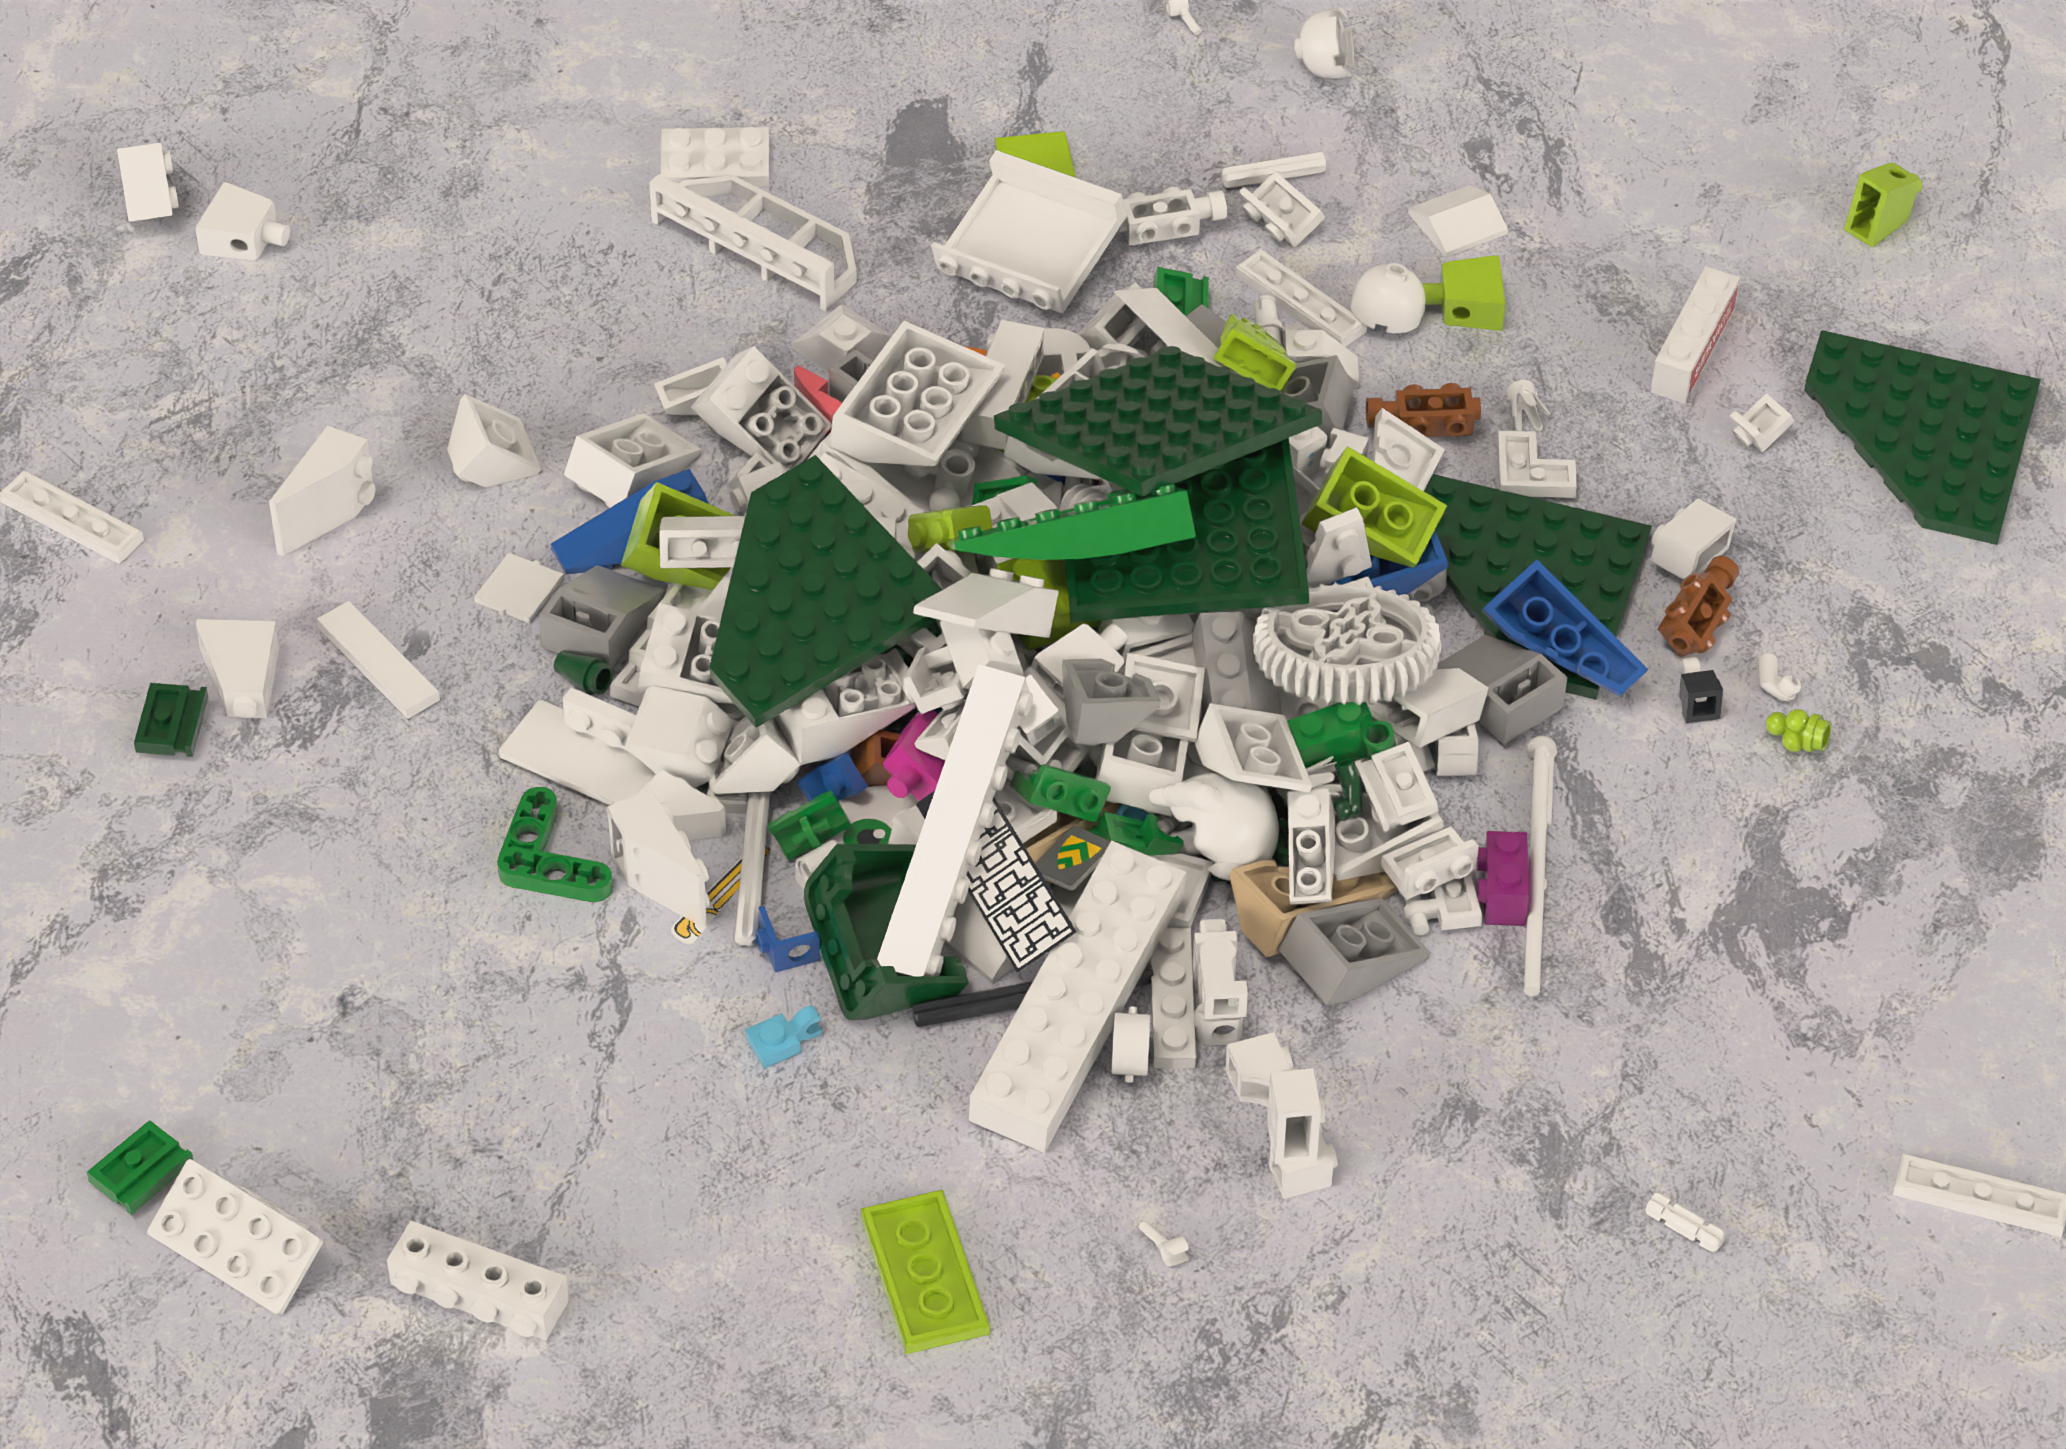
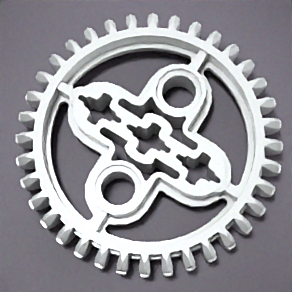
[1253,582,1441,705]

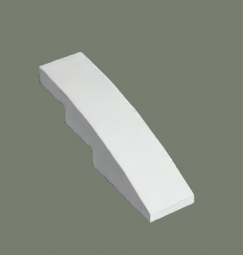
[610,583,713,707]

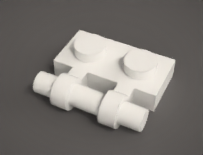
[1398,873,1482,936]

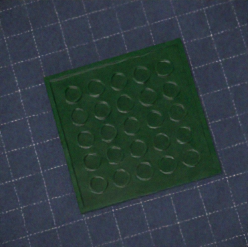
[994,346,1323,496]

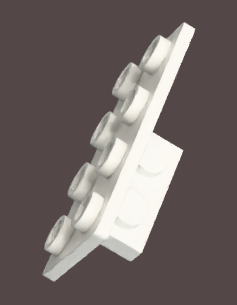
[499,687,656,805]
[147,1159,323,1315]

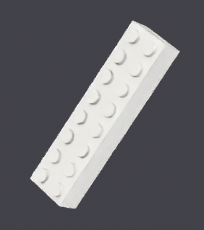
[969,841,1186,1153]

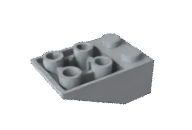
[539,565,666,668]
[1437,635,1567,745]

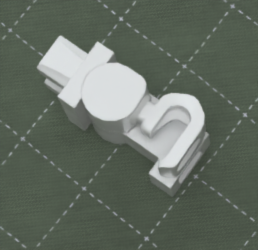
[1193,919,1248,1046]

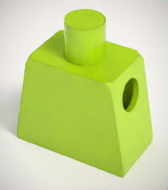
[1844,162,1922,247]
[1422,255,1506,331]

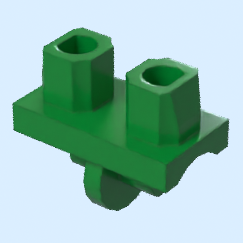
[768,790,852,860]

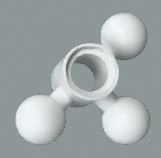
[903,431,980,511]

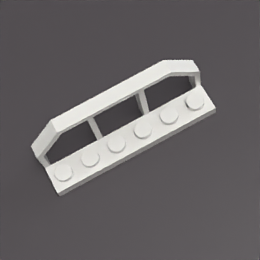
[649,174,857,311]

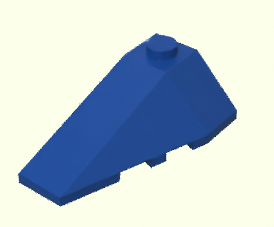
[551,469,708,574]
[1482,560,1649,696]

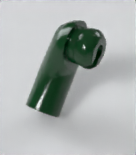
[1334,758,1362,821]

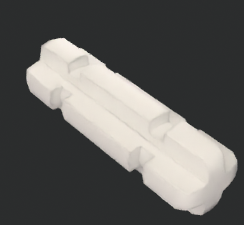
[1646,1192,1726,1252]

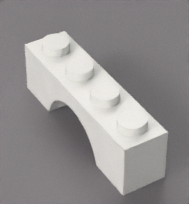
[1225,1032,1338,1199]

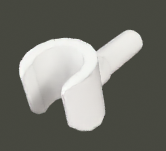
[1166,0,1202,36]
[1139,1221,1189,1267]

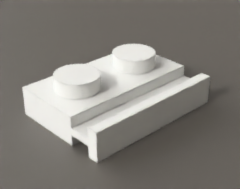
[1355,742,1439,832]

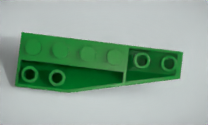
[949,483,1196,560]

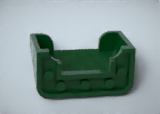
[804,844,969,1020]

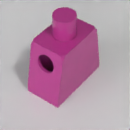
[883,710,946,801]

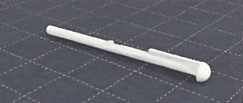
[1524,736,1557,996]

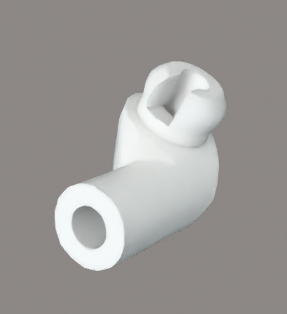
[1758,654,1801,701]

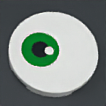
[824,785,919,844]

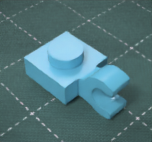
[745,1005,822,1069]

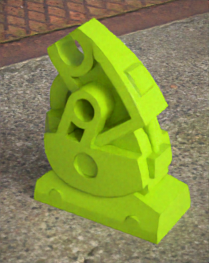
[1213,314,1297,391]

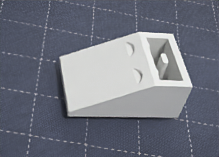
[691,346,832,473]
[637,603,733,703]
[774,654,915,765]
[607,789,710,927]

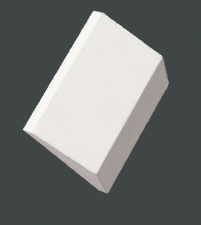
[1408,185,1508,258]
[1122,652,1205,742]

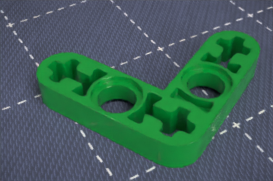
[497,787,613,902]

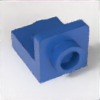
[797,753,868,801]

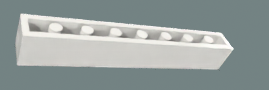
[877,665,1033,976]

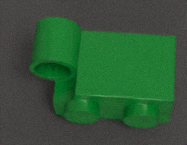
[1287,702,1396,769]

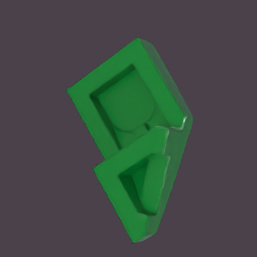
[1097,812,1184,856]

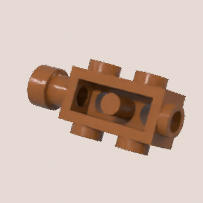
[1365,383,1481,437]
[1658,556,1739,657]

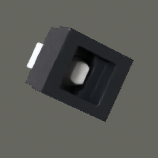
[1679,657,1723,723]

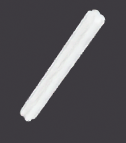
[735,791,770,947]

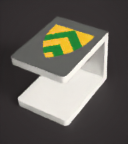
[1035,825,1111,918]

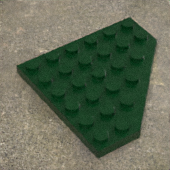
[1804,330,2041,545]
[1065,438,1309,623]
[709,455,943,728]
[1424,474,1652,700]

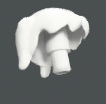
[1149,773,1279,880]

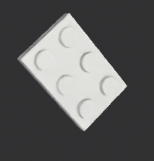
[661,127,769,187]

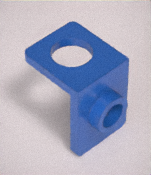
[755,906,820,972]

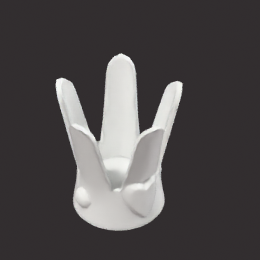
[1506,380,1550,431]
[1281,756,1343,797]

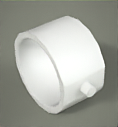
[1112,1007,1150,1083]

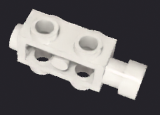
[1118,187,1227,246]

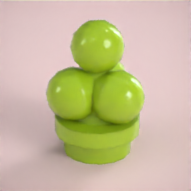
[1765,709,1832,753]

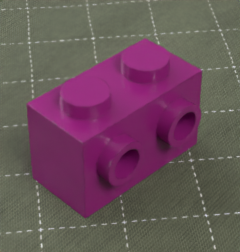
[1476,831,1529,926]

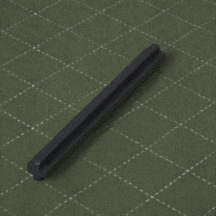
[912,961,1154,1027]

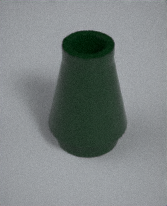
[553,651,613,695]

